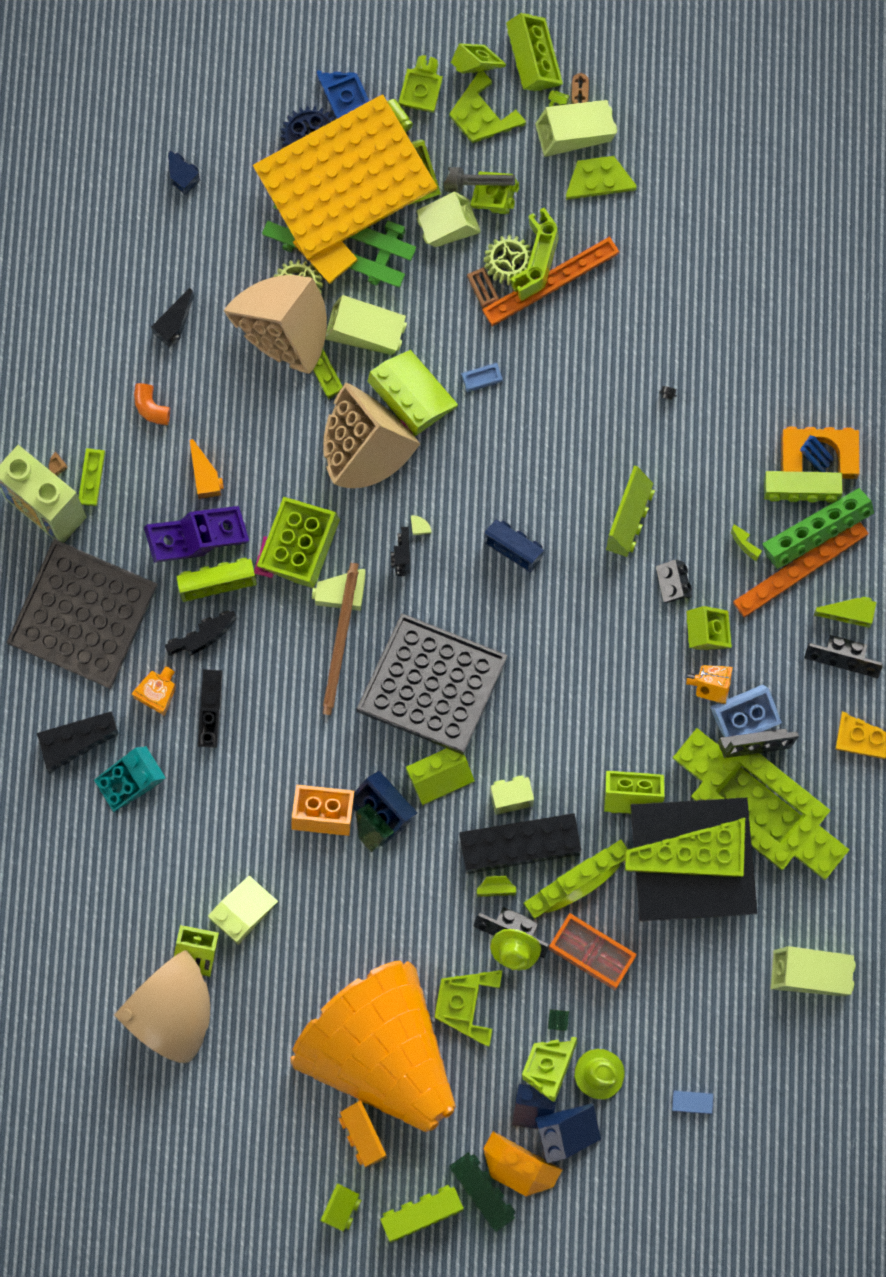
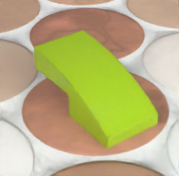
[731,524,762,561]

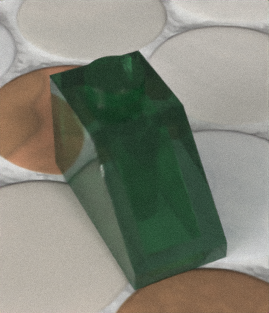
[356,804,394,852]

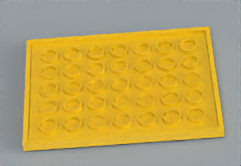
[253,94,437,260]

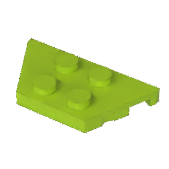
[566,156,637,200]
[522,1037,577,1102]

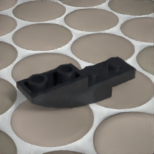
[165,610,236,656]
[198,669,223,748]

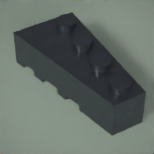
[37,711,119,774]

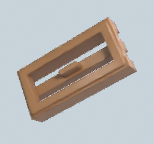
[467,267,499,309]

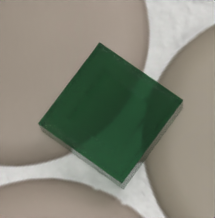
[547,1009,569,1031]

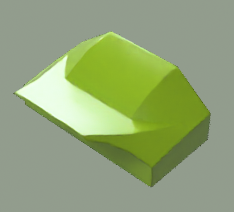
[477,876,516,897]

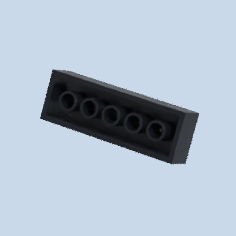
[459,813,582,874]

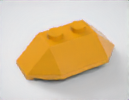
[483,1131,563,1196]

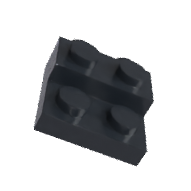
[391,527,411,577]

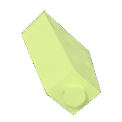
[312,569,366,611]

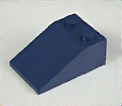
[535,1103,601,1163]

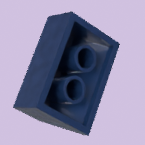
[484,519,544,573]
[353,771,418,844]

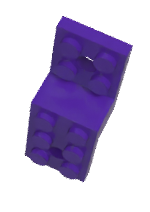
[143,506,249,563]

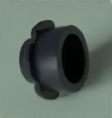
[659,386,677,400]

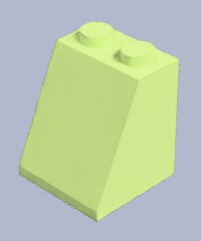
[416,191,481,247]

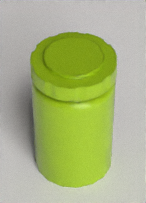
[387,99,413,133]

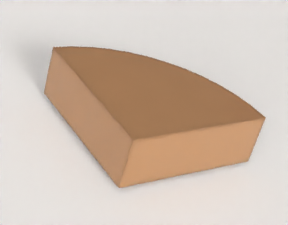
[49,452,68,476]

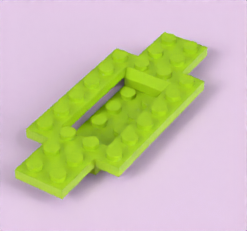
[672,728,850,880]

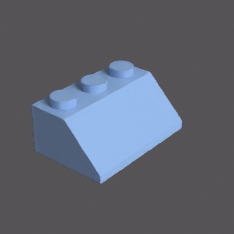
[710,685,782,737]

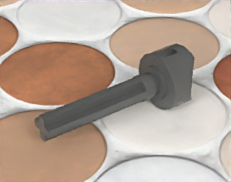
[444,167,515,192]

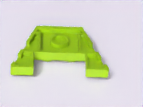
[449,71,526,143]
[434,970,503,1047]

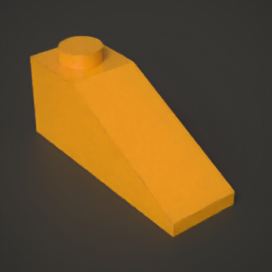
[190,439,224,499]

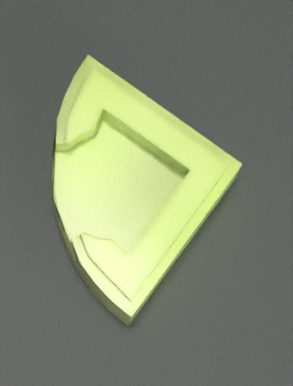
[411,516,432,535]

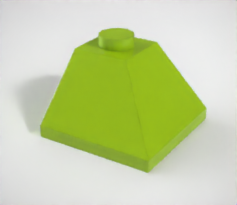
[450,43,506,74]

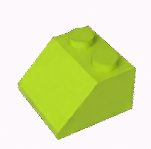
[686,606,732,650]
[320,1183,362,1232]

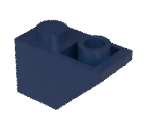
[168,150,200,195]

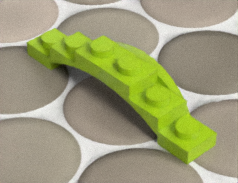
[523,839,628,919]

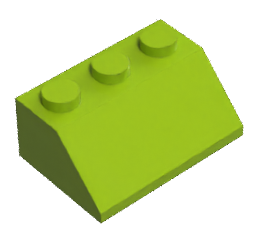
[406,748,475,806]
[604,771,664,814]

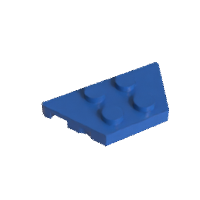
[316,71,369,119]

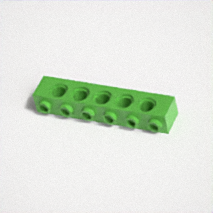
[762,488,874,569]

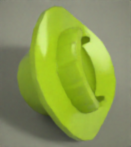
[490,929,541,970]
[574,1048,625,1099]

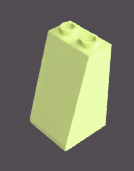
[535,100,617,157]
[325,295,407,355]
[771,946,856,996]

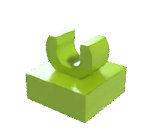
[548,90,570,107]

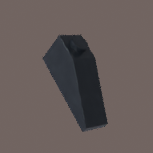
[151,288,194,347]

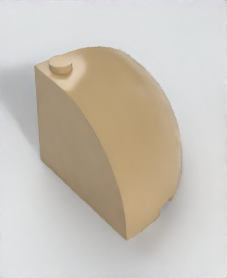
[223,275,327,374]
[323,383,420,488]
[114,950,210,1063]

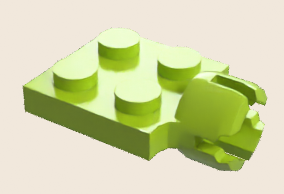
[398,55,443,113]

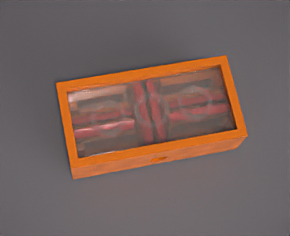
[549,913,637,990]

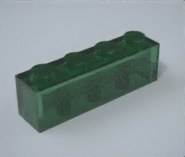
[449,1152,516,1233]

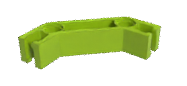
[510,207,559,301]

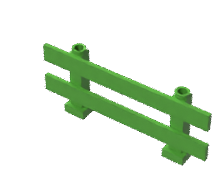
[262,204,417,288]

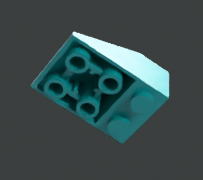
[94,746,166,812]

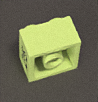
[490,776,534,815]

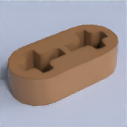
[571,73,589,104]

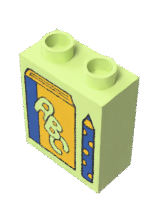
[0,445,87,543]

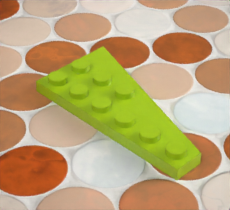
[625,818,745,877]

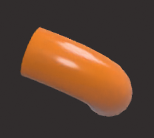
[134,383,170,425]

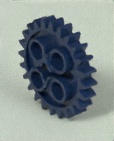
[281,106,335,148]

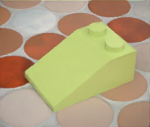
[208,876,278,945]

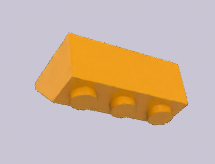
[291,785,354,836]
[338,1100,387,1168]

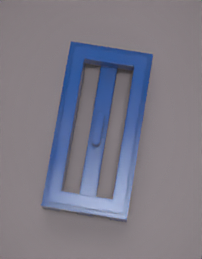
[800,435,834,472]

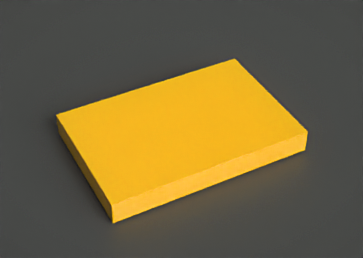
[293,240,358,284]

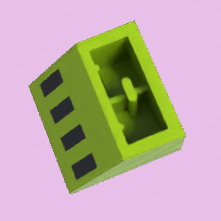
[174,925,219,977]

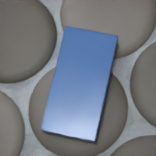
[461,363,503,392]
[672,1091,713,1114]

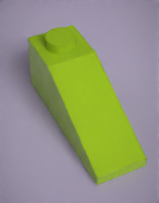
[814,597,877,628]

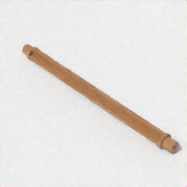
[323,563,359,715]

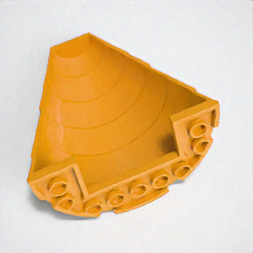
[290,961,456,1132]

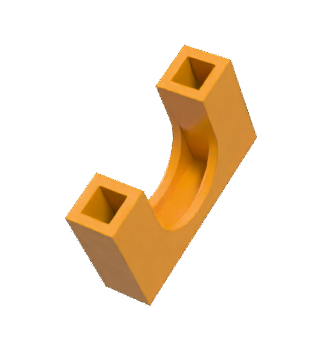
[781,426,859,479]

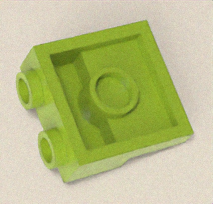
[470,171,519,214]

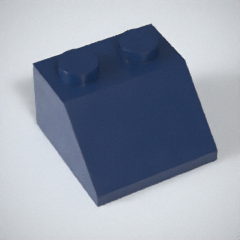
[512,1084,557,1130]

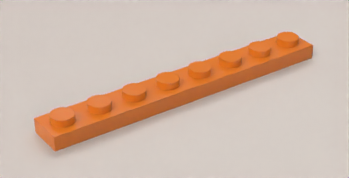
[482,237,620,327]
[733,522,869,618]

